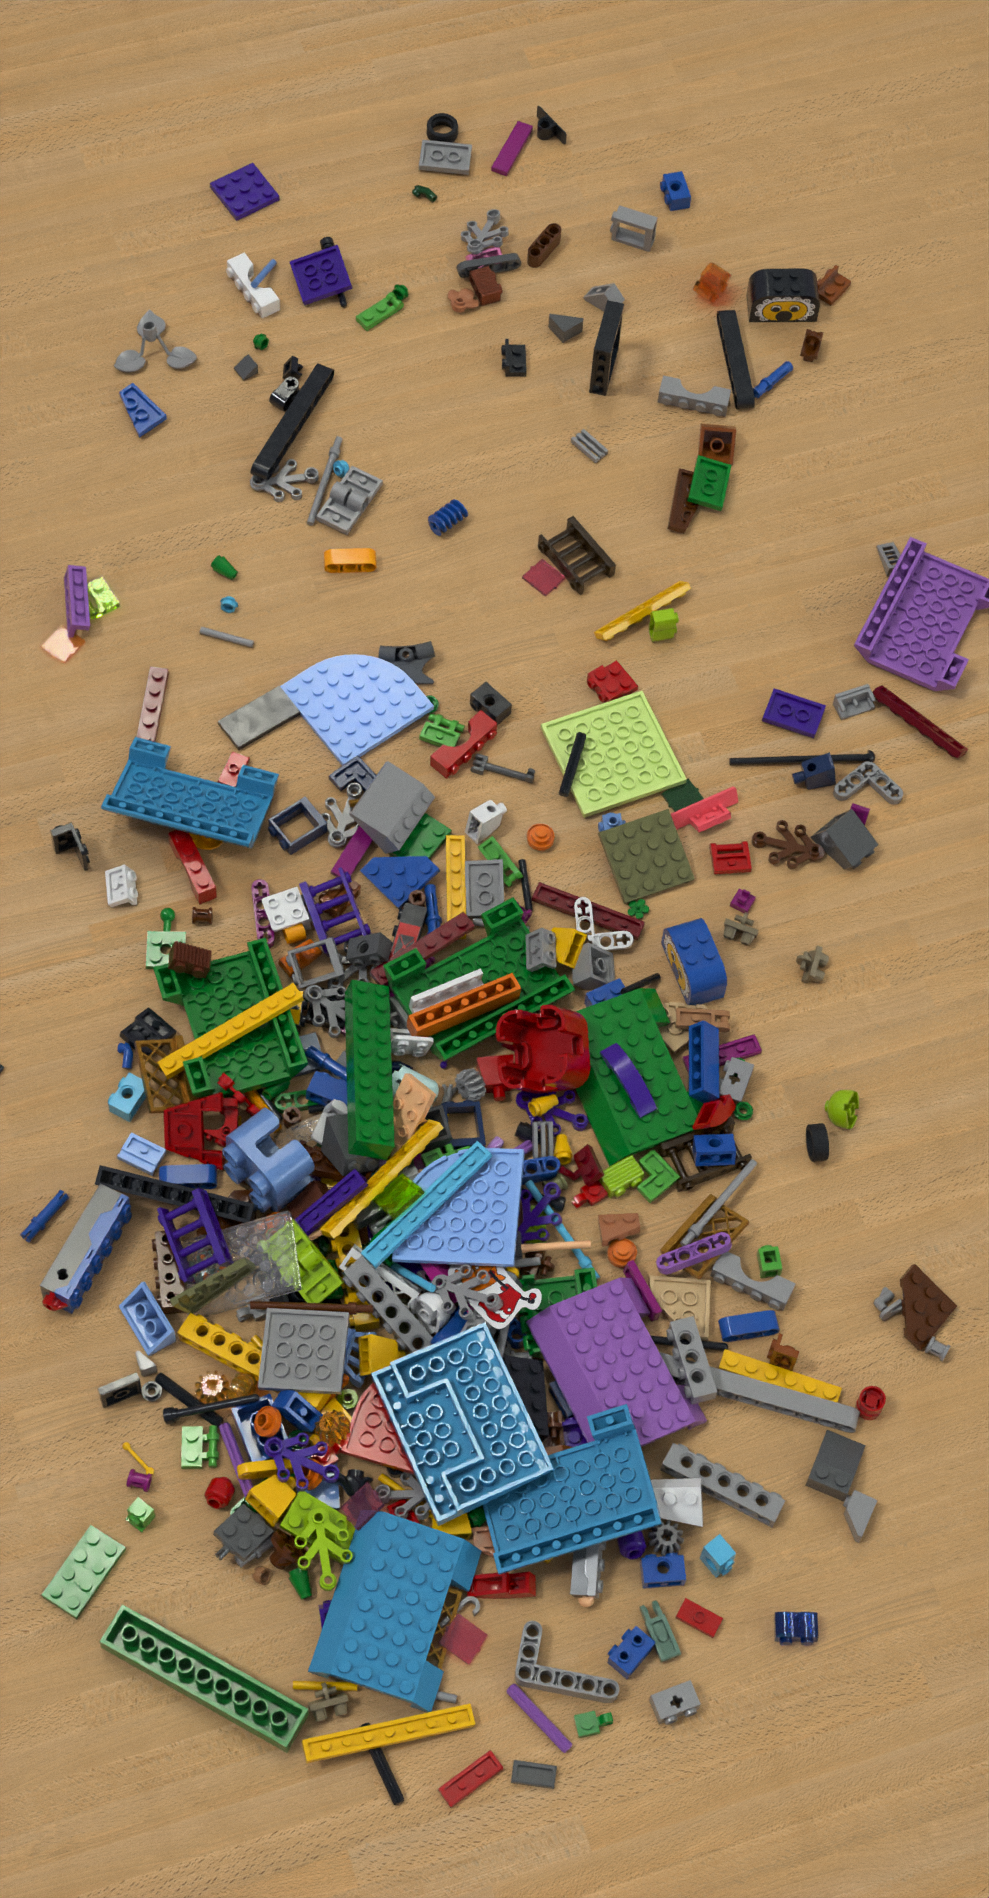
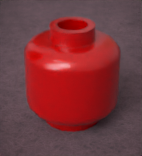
[204,1477,235,1509]

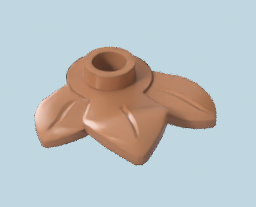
[447,288,480,313]

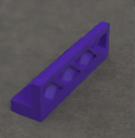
[295,1169,368,1236]

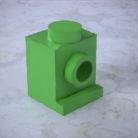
[756,1245,783,1278]
[126,1497,155,1533]

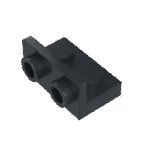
[501,339,526,377]

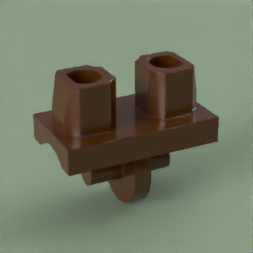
[800,329,824,362]
[519,1251,555,1280]
[543,1411,564,1447]

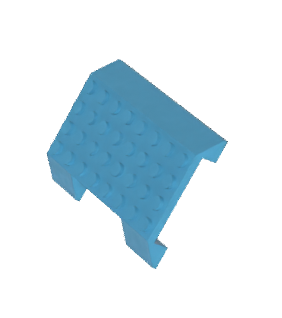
[101,737,279,849]
[483,1404,662,1575]
[308,1510,482,1713]

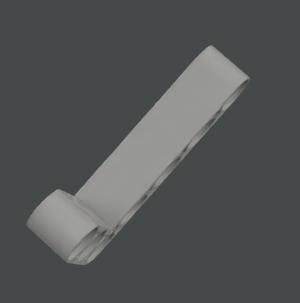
[514,1621,619,1703]

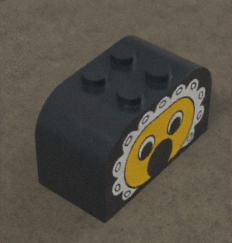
[746,268,820,322]

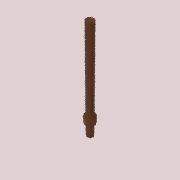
[250,1301,374,1315]

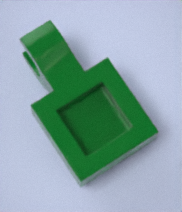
[574,1711,613,1738]

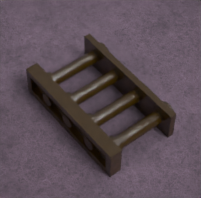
[538,516,616,595]
[658,1117,752,1191]

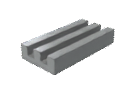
[571,429,608,463]
[532,1121,554,1159]

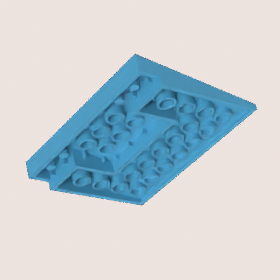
[371,1322,554,1526]

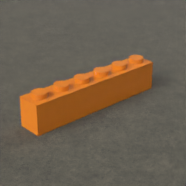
[406,973,521,1037]

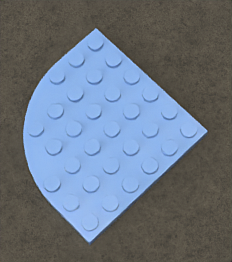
[280,654,434,766]
[392,1148,525,1267]

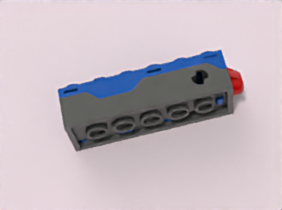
[40,1184,132,1314]

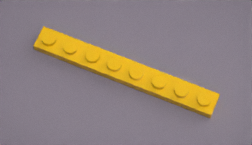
[157,983,304,1080]
[319,1119,443,1239]
[301,1704,475,1763]

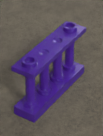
[299,867,371,957]
[157,1188,234,1285]

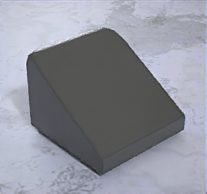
[234,354,258,381]

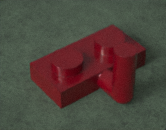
[559,1144,604,1187]

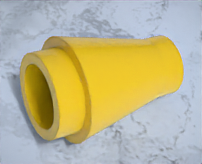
[528,1094,559,1117]
[554,1134,573,1165]

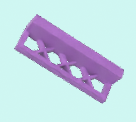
[64,565,90,638]

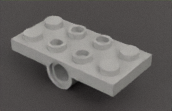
[316,466,383,535]

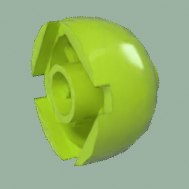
[825,1090,859,1129]

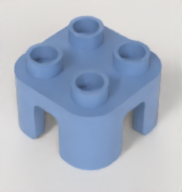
[222,1108,315,1213]

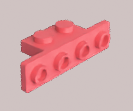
[671,786,738,832]

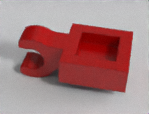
[572,1180,608,1209]
[310,1438,344,1467]

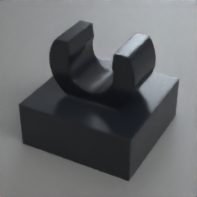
[283,356,303,379]

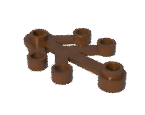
[752,820,824,869]

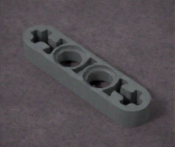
[456,253,521,278]

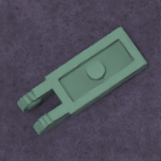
[640,1600,681,1663]

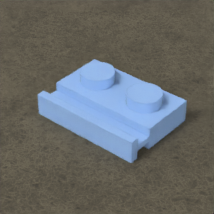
[117,1132,166,1176]

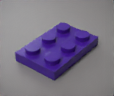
[762,688,826,738]

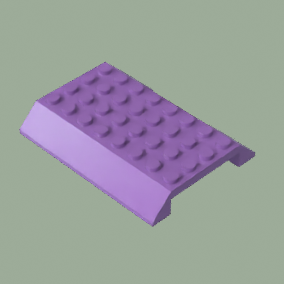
[854,537,989,691]
[526,1278,707,1447]

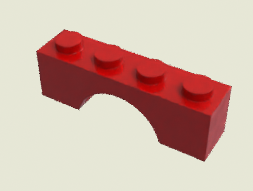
[430,710,497,779]
[168,830,217,905]

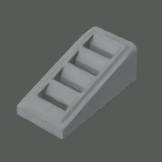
[876,542,900,576]

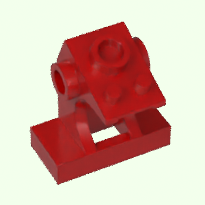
[203,1098,240,1148]

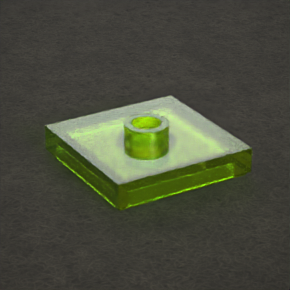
[373,1173,425,1220]

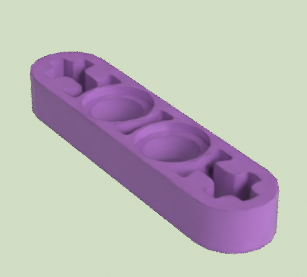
[656,1232,732,1275]

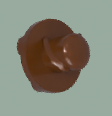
[269,1529,307,1570]

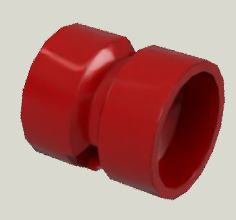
[855,1386,886,1420]

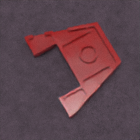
[164,1092,225,1170]

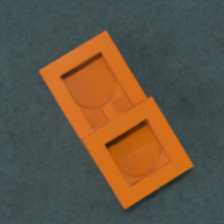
[278,939,322,977]

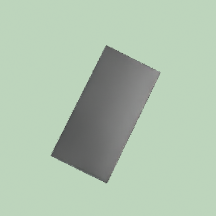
[511,1760,557,1789]

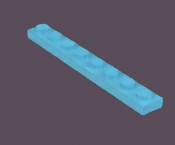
[361,1141,492,1269]

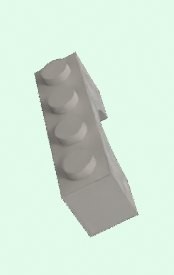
[658,376,731,416]
[710,1251,795,1311]

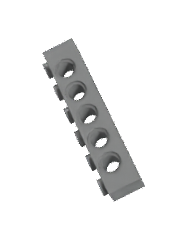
[342,1256,433,1353]
[660,1443,785,1528]

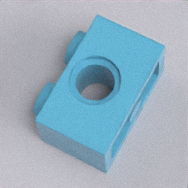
[108,1072,150,1122]
[700,1534,736,1577]

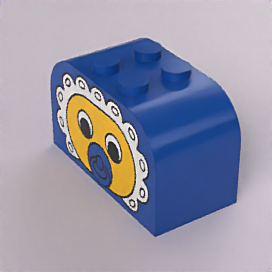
[661,918,727,1006]

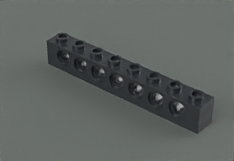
[95,1165,258,1225]

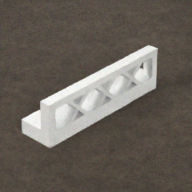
[409,969,484,1014]
[339,1244,422,1309]

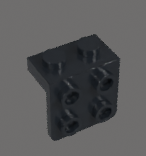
[50,822,90,871]

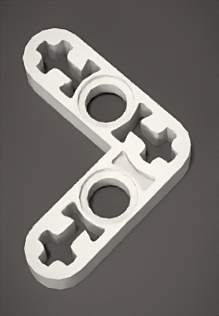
[574,897,634,951]

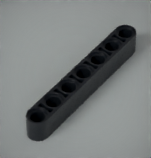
[717,309,755,409]

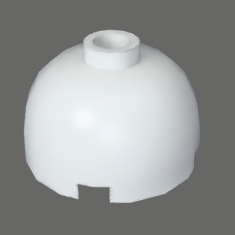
[410,1292,451,1334]

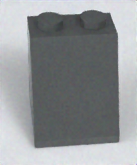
[811,809,879,870]
[321,1114,380,1176]

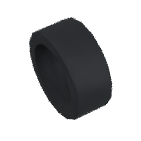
[426,113,458,143]
[806,1123,829,1162]

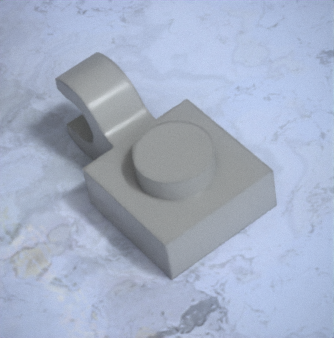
[236,1293,269,1322]

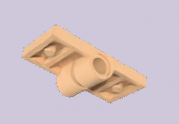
[390,1073,436,1157]

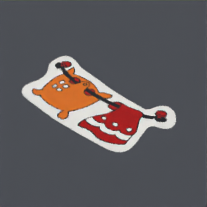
[448,1265,542,1329]

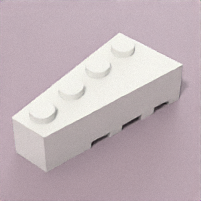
[651,1478,703,1527]

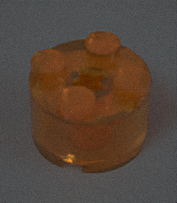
[693,262,732,304]

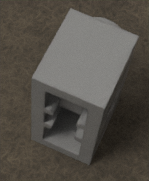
[719,1057,754,1102]
[649,1680,700,1725]

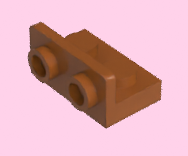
[817,265,851,306]
[767,1333,799,1371]

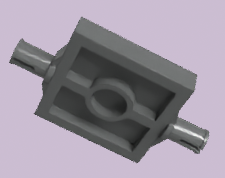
[213,1504,274,1562]

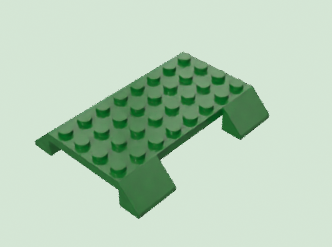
[383,897,575,1061]
[153,938,308,1098]
[575,988,704,1167]

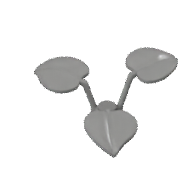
[114,310,197,372]

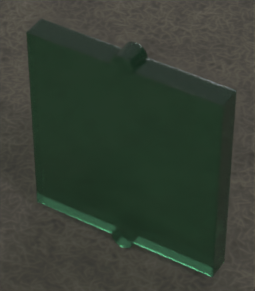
[661,778,704,812]

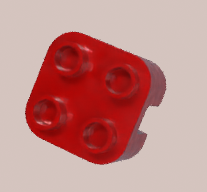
[496,1005,590,1094]

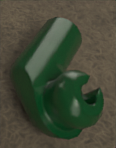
[313,1235,331,1257]

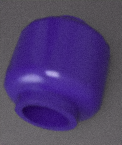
[616,1531,646,1560]

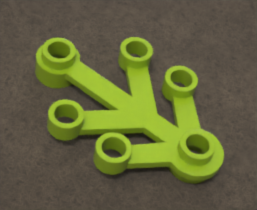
[294,1508,353,1591]

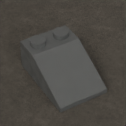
[805,1430,866,1502]

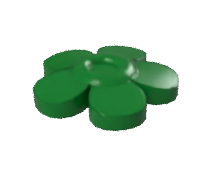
[628,899,649,919]

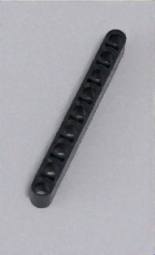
[250,363,335,481]

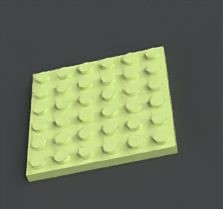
[541,691,687,818]

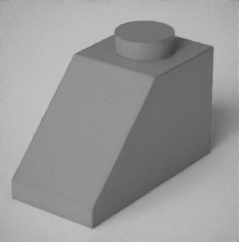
[583,283,625,311]
[843,1490,877,1543]

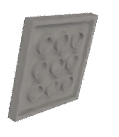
[258,1308,350,1395]

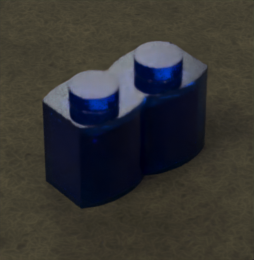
[774,1612,818,1646]

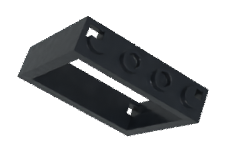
[589,300,624,396]

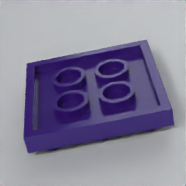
[210,163,280,221]
[289,245,353,306]

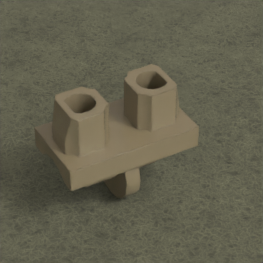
[724,912,758,946]
[796,945,829,983]
[308,1682,348,1721]

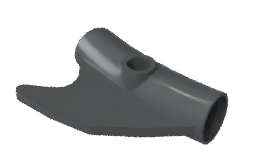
[378,641,435,684]

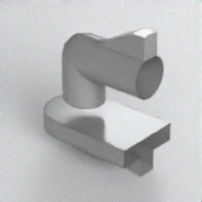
[874,1287,902,1321]

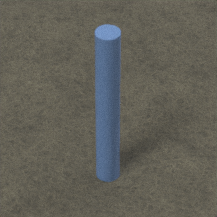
[251,259,277,288]

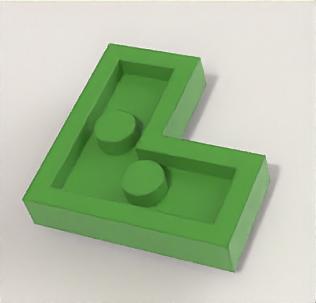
[637,1149,680,1203]

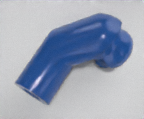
[117,1042,133,1069]

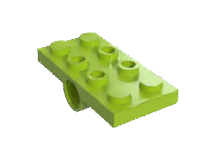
[262,1219,345,1303]
[279,1491,357,1565]

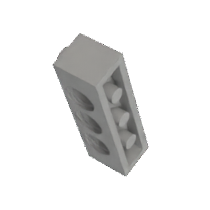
[666,1316,717,1404]

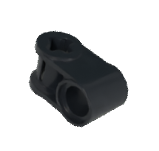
[269,377,299,411]

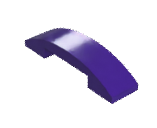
[599,1043,657,1118]

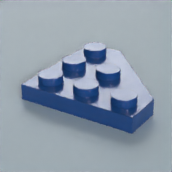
[360,856,440,910]

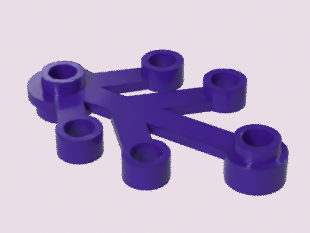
[516,1090,588,1137]
[518,1182,562,1244]
[264,1433,339,1492]

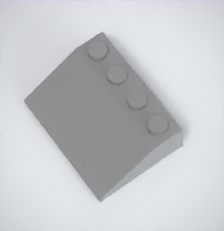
[349,761,435,854]

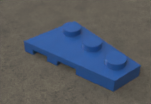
[119,383,167,438]

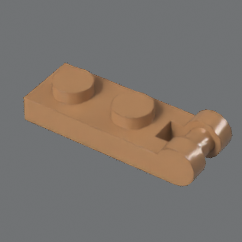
[675,1008,730,1033]

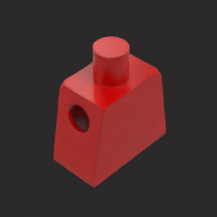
[476,1054,514,1101]

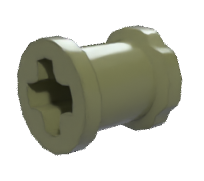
[542,1173,568,1195]

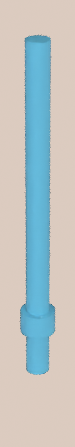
[525,1180,600,1280]

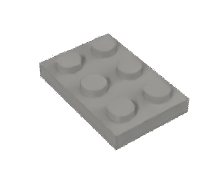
[419,140,472,175]
[465,859,504,918]

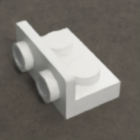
[105,864,138,907]

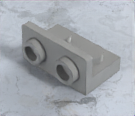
[526,928,557,972]

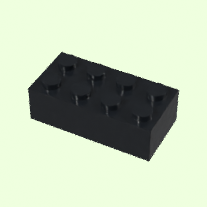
[503,1355,549,1442]

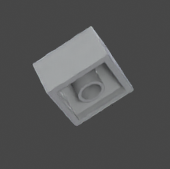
[572,942,615,990]

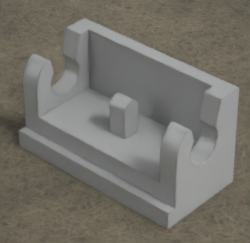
[833,684,875,720]

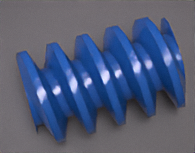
[428,499,468,536]

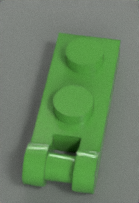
[356,292,404,331]
[478,836,523,888]

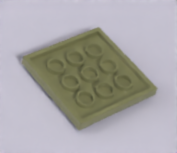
[598,809,695,904]

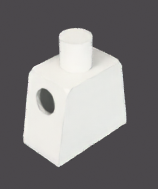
[465,800,507,844]

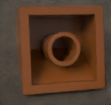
[698,423,736,464]

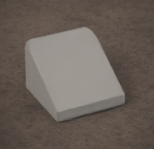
[135,1351,157,1377]

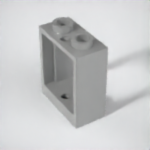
[610,205,658,252]
[286,936,345,988]

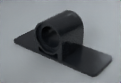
[537,106,567,145]

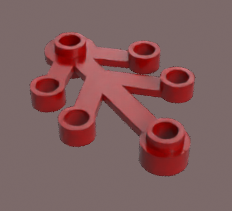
[217,1073,277,1130]

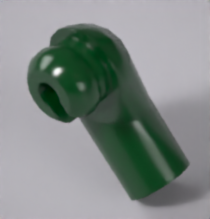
[412,185,437,202]

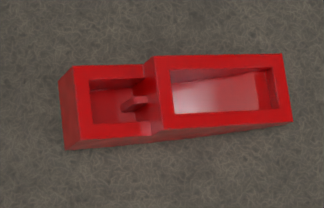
[692,1094,736,1130]
[467,1571,536,1599]

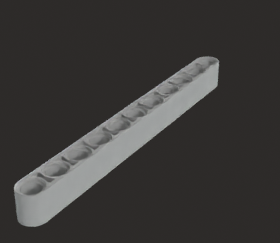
[659,1352,860,1433]

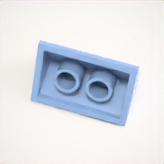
[119,1282,176,1356]

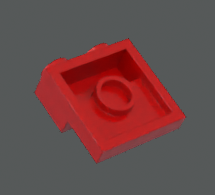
[587,660,638,703]

